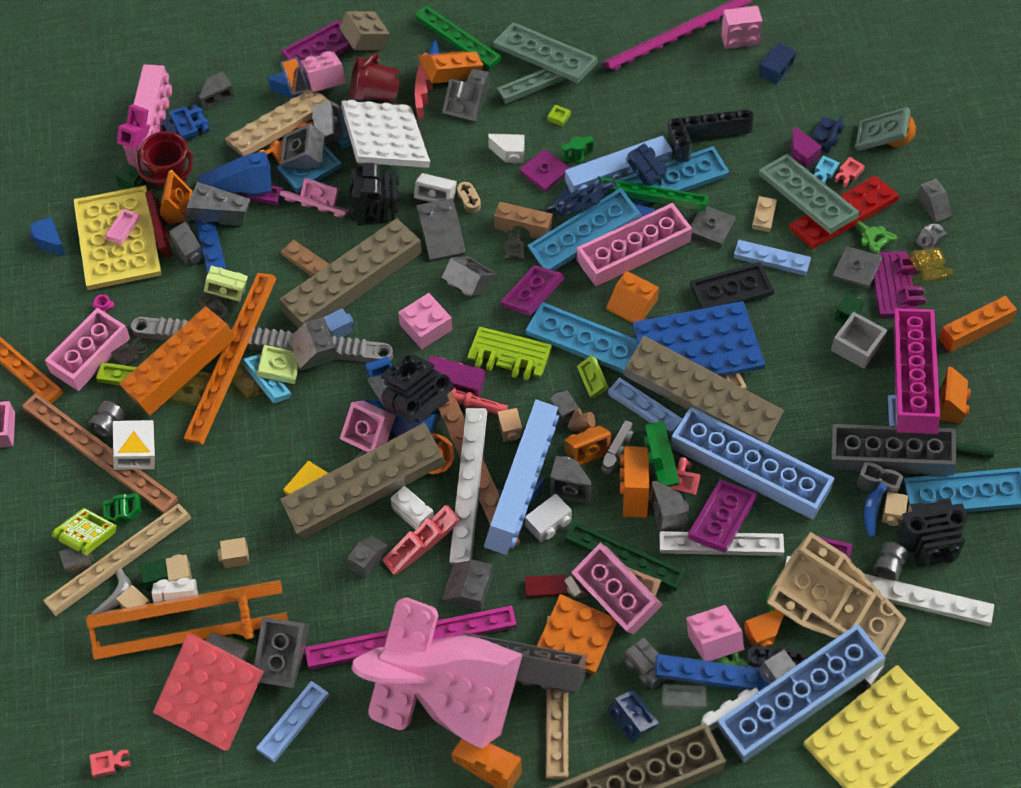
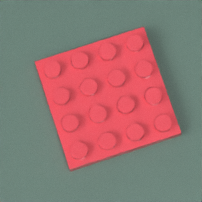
[153,634,264,751]

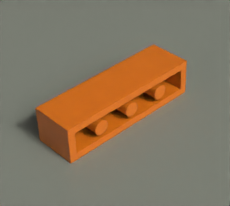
[939,296,1017,353]

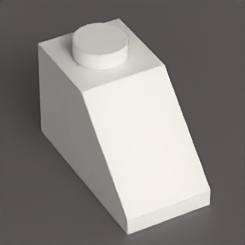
[489,134,524,163]

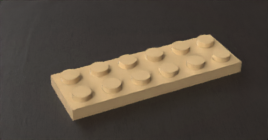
[225,89,329,157]

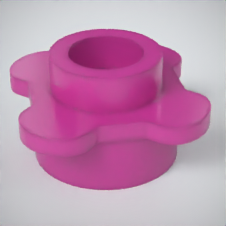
[92,295,115,313]

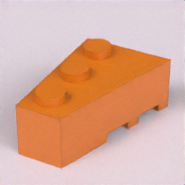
[620,446,649,518]
[452,738,522,788]

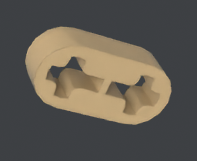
[457,182,481,213]

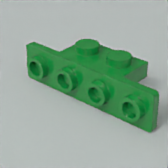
[644,420,680,487]

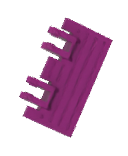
[870,251,926,318]

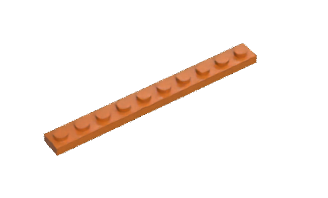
[183,273,276,445]

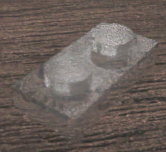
[662,685,706,709]

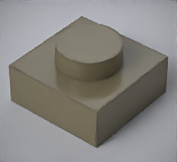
[565,575,590,600]

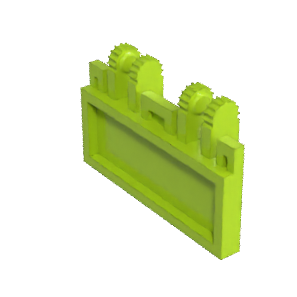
[467,326,552,381]

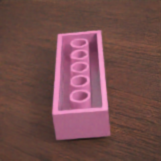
[123,65,172,170]
[577,203,692,287]

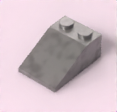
[417,198,466,262]
[254,617,309,688]

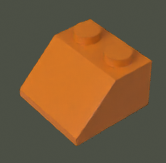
[159,170,193,225]
[606,271,659,323]
[939,366,971,424]
[564,426,611,466]

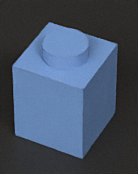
[324,308,354,338]

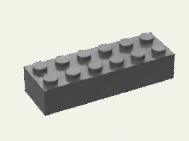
[831,424,956,476]
[461,633,588,693]

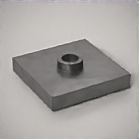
[691,206,736,247]
[833,246,882,289]

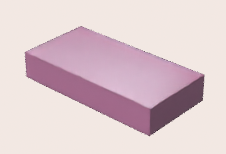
[105,209,140,245]

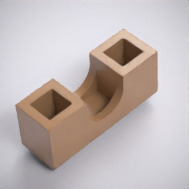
[494,202,553,239]

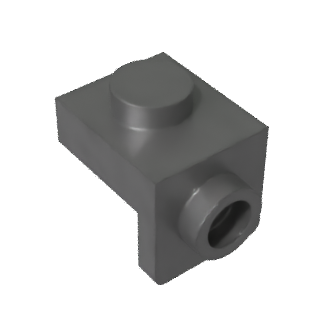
[916,223,948,252]

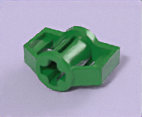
[561,136,594,163]
[103,492,141,525]

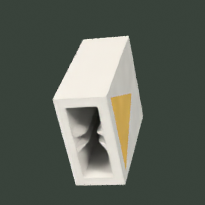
[113,420,155,470]

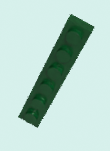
[565,521,685,591]

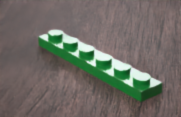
[415,5,501,70]
[601,177,709,211]

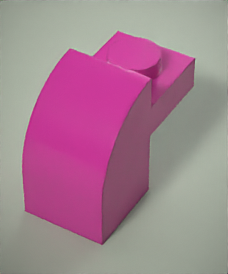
[117,104,150,149]

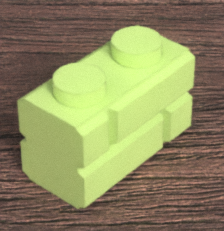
[204,266,248,302]

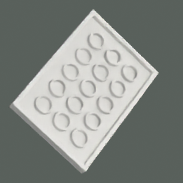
[341,100,430,168]

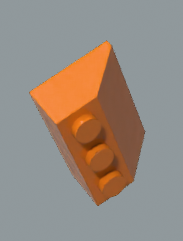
[418,51,483,84]

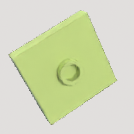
[257,345,299,384]

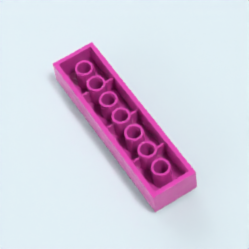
[893,308,940,434]

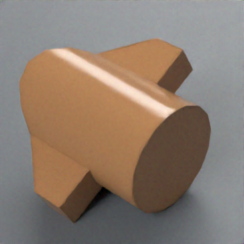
[568,408,595,433]

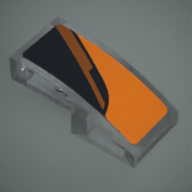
[280,57,309,96]

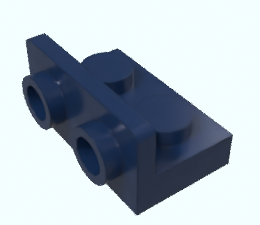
[812,116,845,153]
[607,690,659,743]

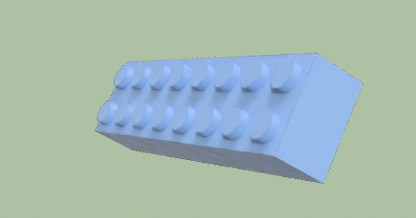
[484,400,559,555]
[671,407,834,520]
[718,624,885,762]

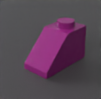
[791,127,822,168]

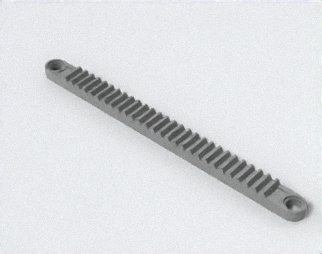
[131,317,393,363]

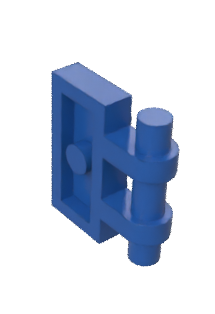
[169,104,210,140]

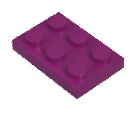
[500,265,564,316]

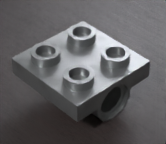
[442,78,485,121]

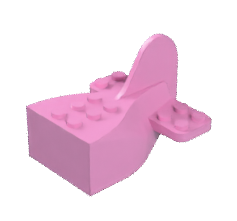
[352,598,523,748]

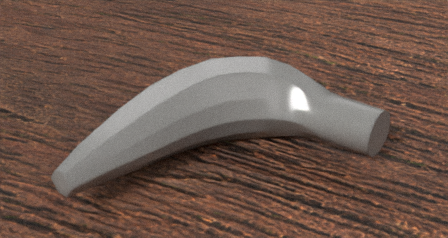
[91,568,132,614]

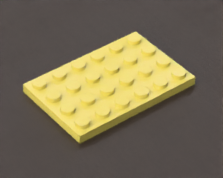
[74,185,162,290]
[803,665,959,788]

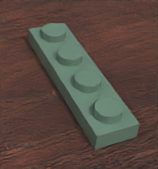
[497,69,567,104]

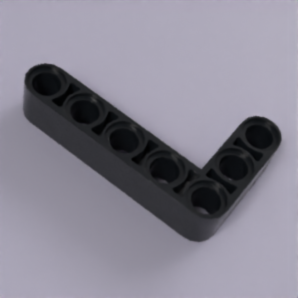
[668,110,754,162]

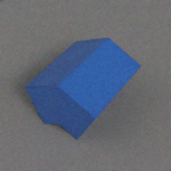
[365,356,392,377]

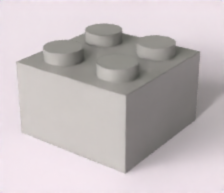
[831,312,887,369]

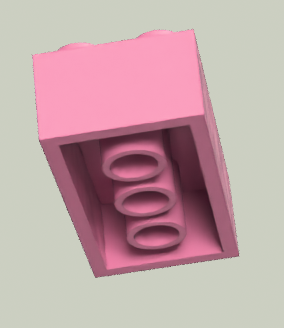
[45,308,130,391]
[571,543,663,635]

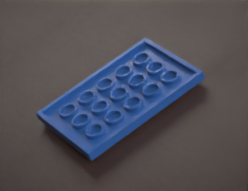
[632,301,765,377]

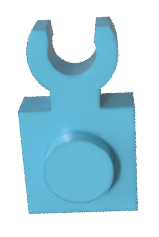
[814,156,840,184]

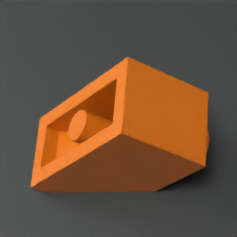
[743,610,784,647]

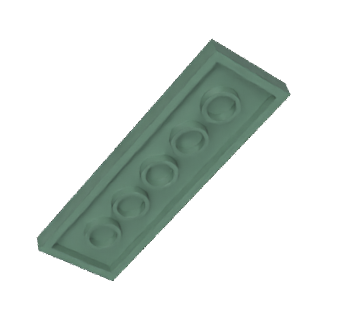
[493,22,598,83]
[759,154,859,234]

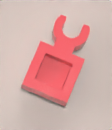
[835,157,865,187]
[90,750,131,778]

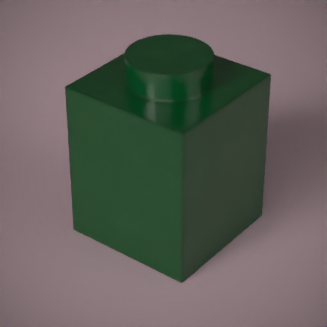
[115,163,146,189]
[835,293,864,324]
[137,558,169,592]

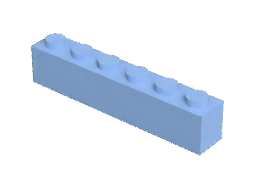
[565,136,672,193]

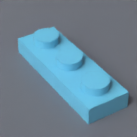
[242,354,291,404]

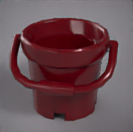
[350,53,399,103]
[136,131,193,190]

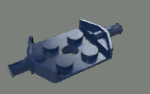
[546,176,616,217]

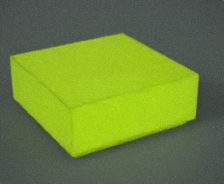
[547,105,571,127]

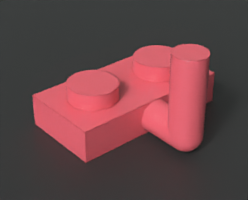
[657,457,700,495]

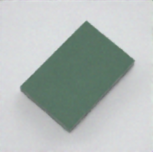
[855,107,910,151]

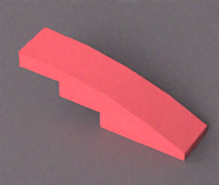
[415,53,433,120]
[382,505,461,575]

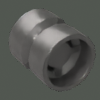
[88,401,125,438]
[873,542,908,581]

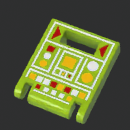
[52,508,117,555]

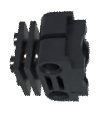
[349,163,400,226]
[381,353,454,424]
[896,498,967,567]

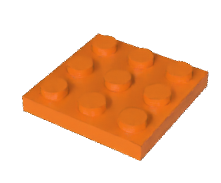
[537,594,617,675]

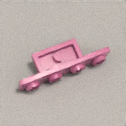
[279,178,350,218]

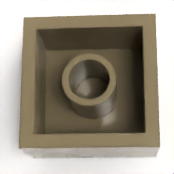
[339,11,390,50]

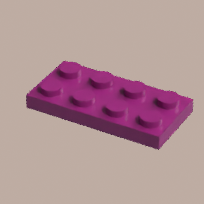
[281,19,352,70]
[688,479,758,553]

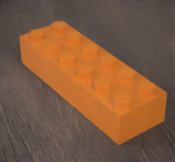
[119,306,237,415]

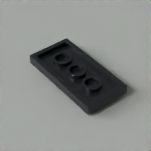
[690,262,774,309]

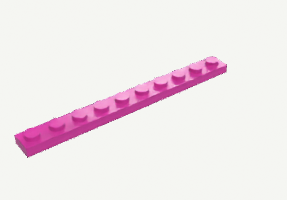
[601,0,753,71]
[305,606,516,670]

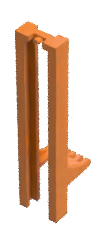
[86,580,288,660]

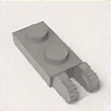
[601,420,633,475]

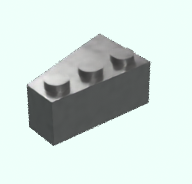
[184,182,250,226]

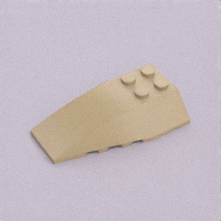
[767,532,906,655]

